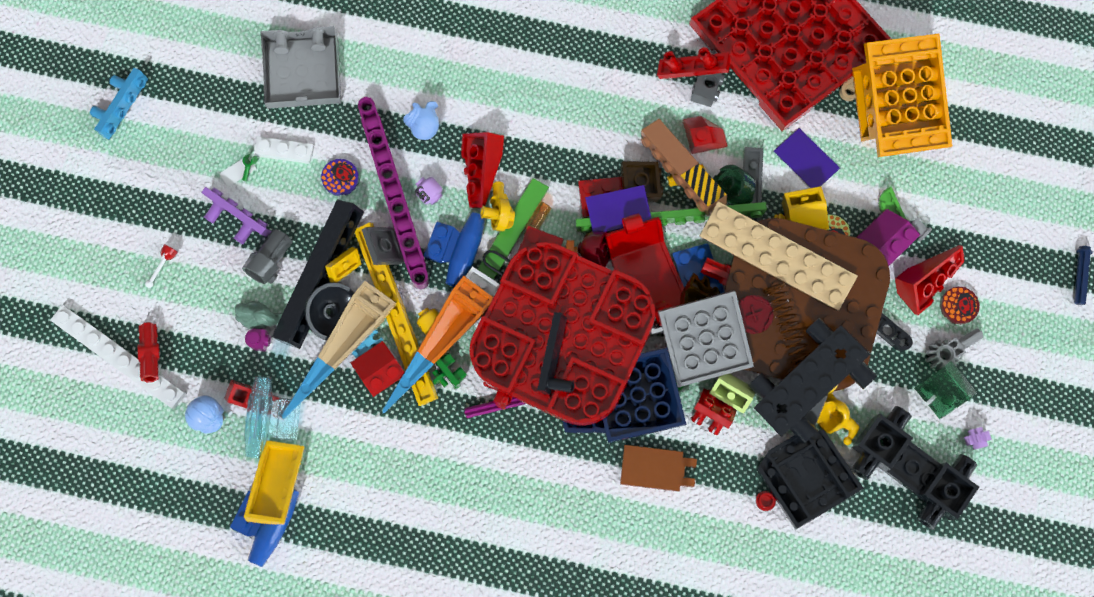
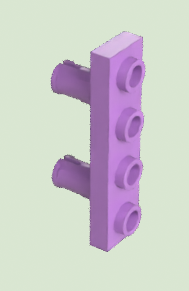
[201,187,272,245]

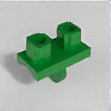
[432,353,467,390]

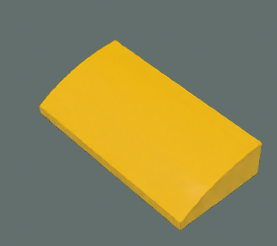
[244,440,305,524]

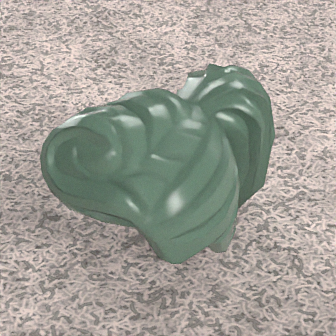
[235,301,283,329]

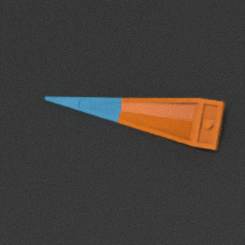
[383,276,494,413]

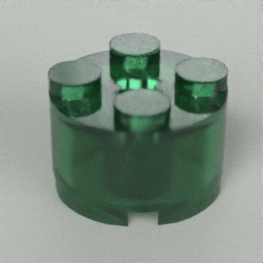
[713,165,756,205]

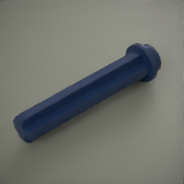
[1074,246,1093,305]

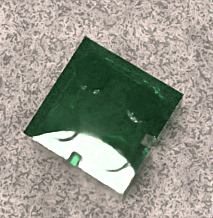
[914,361,977,419]

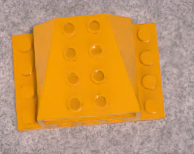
[852,33,953,157]

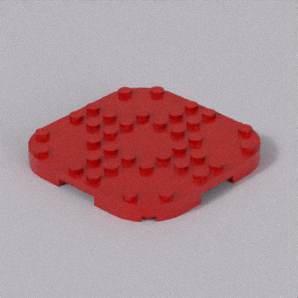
[470,242,655,425]

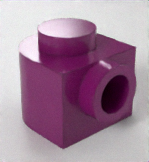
[245,329,271,352]

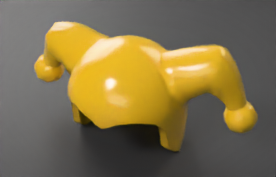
[817,393,860,445]

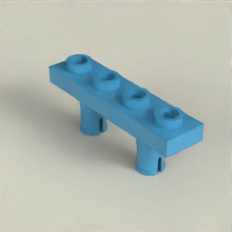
[90,68,148,140]

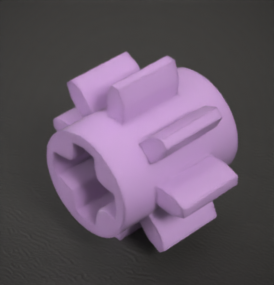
[964,427,992,450]

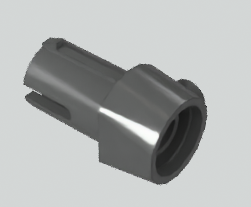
[242,229,293,284]

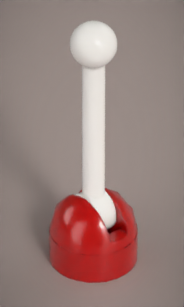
[145,244,178,288]

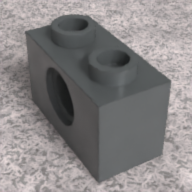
[690,73,725,107]

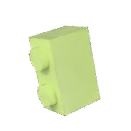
[709,373,755,414]

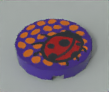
[321,159,359,196]

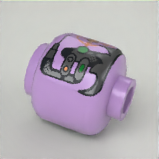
[415,177,443,205]

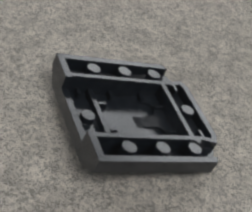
[757,430,864,530]

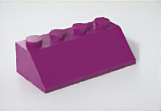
[856,209,920,266]

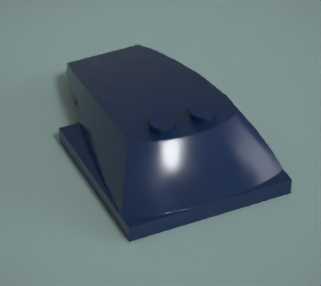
[562,348,687,443]

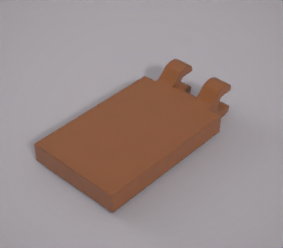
[620,445,697,492]

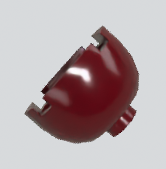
[578,231,610,268]

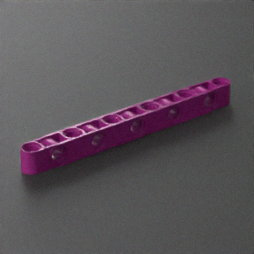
[358,97,429,289]

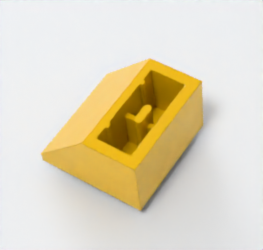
[782,186,829,230]

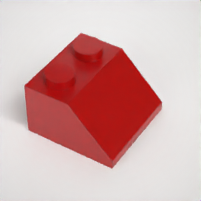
[350,340,405,397]

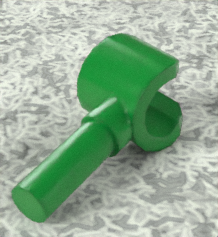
[242,154,257,181]

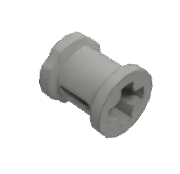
[911,217,932,241]

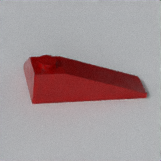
[461,132,504,208]
[895,245,964,315]

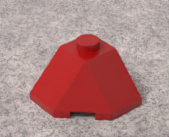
[683,116,727,154]

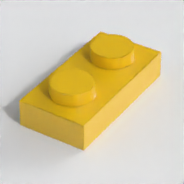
[325,247,362,283]

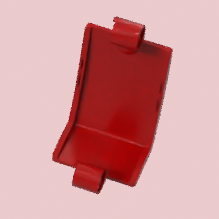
[605,213,684,326]

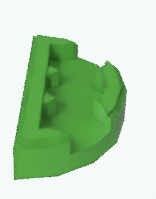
[878,186,907,220]

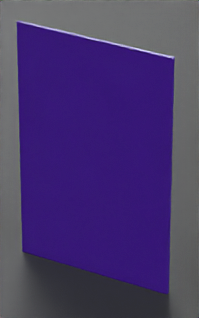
[773,128,840,188]
[585,185,651,232]

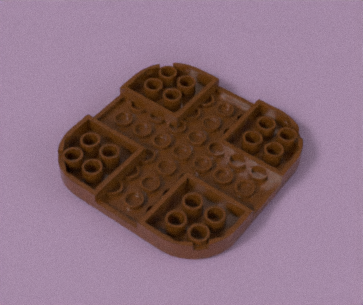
[724,218,890,391]

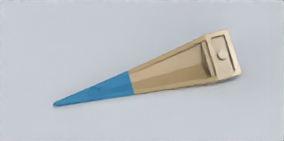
[282,281,396,419]

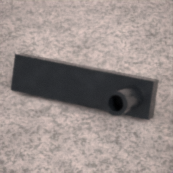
[537,312,575,395]

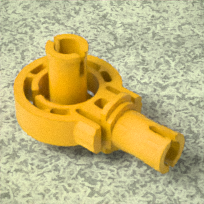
[480,181,515,232]

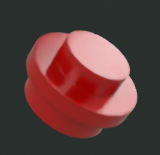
[756,491,776,511]

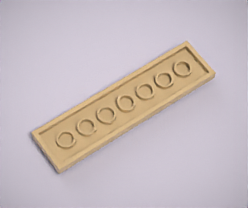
[699,202,858,311]

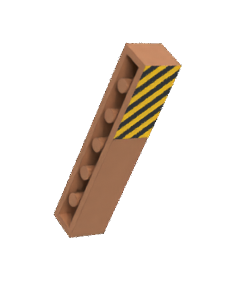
[641,119,727,216]

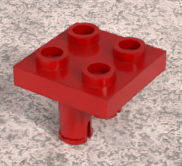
[691,388,737,435]

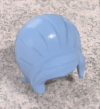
[403,101,439,140]
[185,395,224,433]

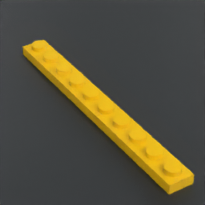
[355,222,438,406]

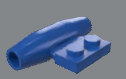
[424,212,486,287]
[230,490,300,567]

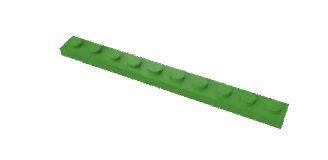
[576,202,767,234]

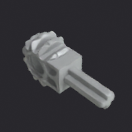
[925,329,984,372]

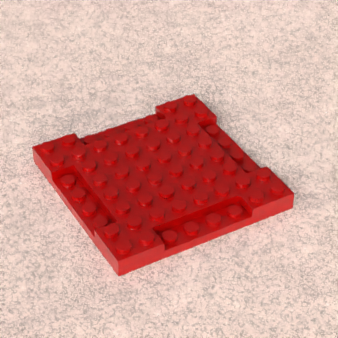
[689,0,892,132]

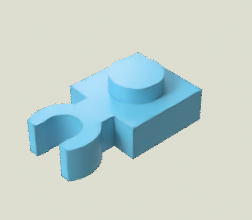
[352,329,384,358]

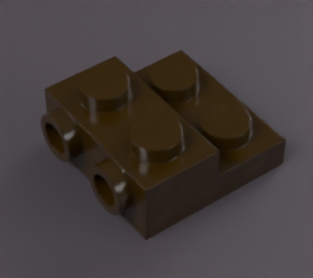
[620,161,663,202]

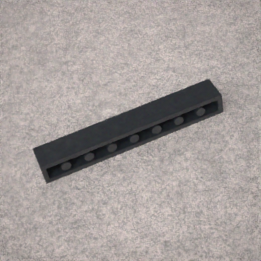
[272,199,364,349]

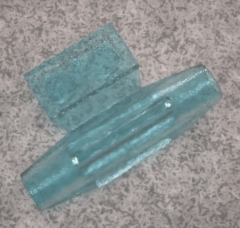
[244,376,301,458]

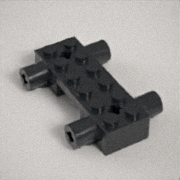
[748,318,878,444]
[851,406,979,530]

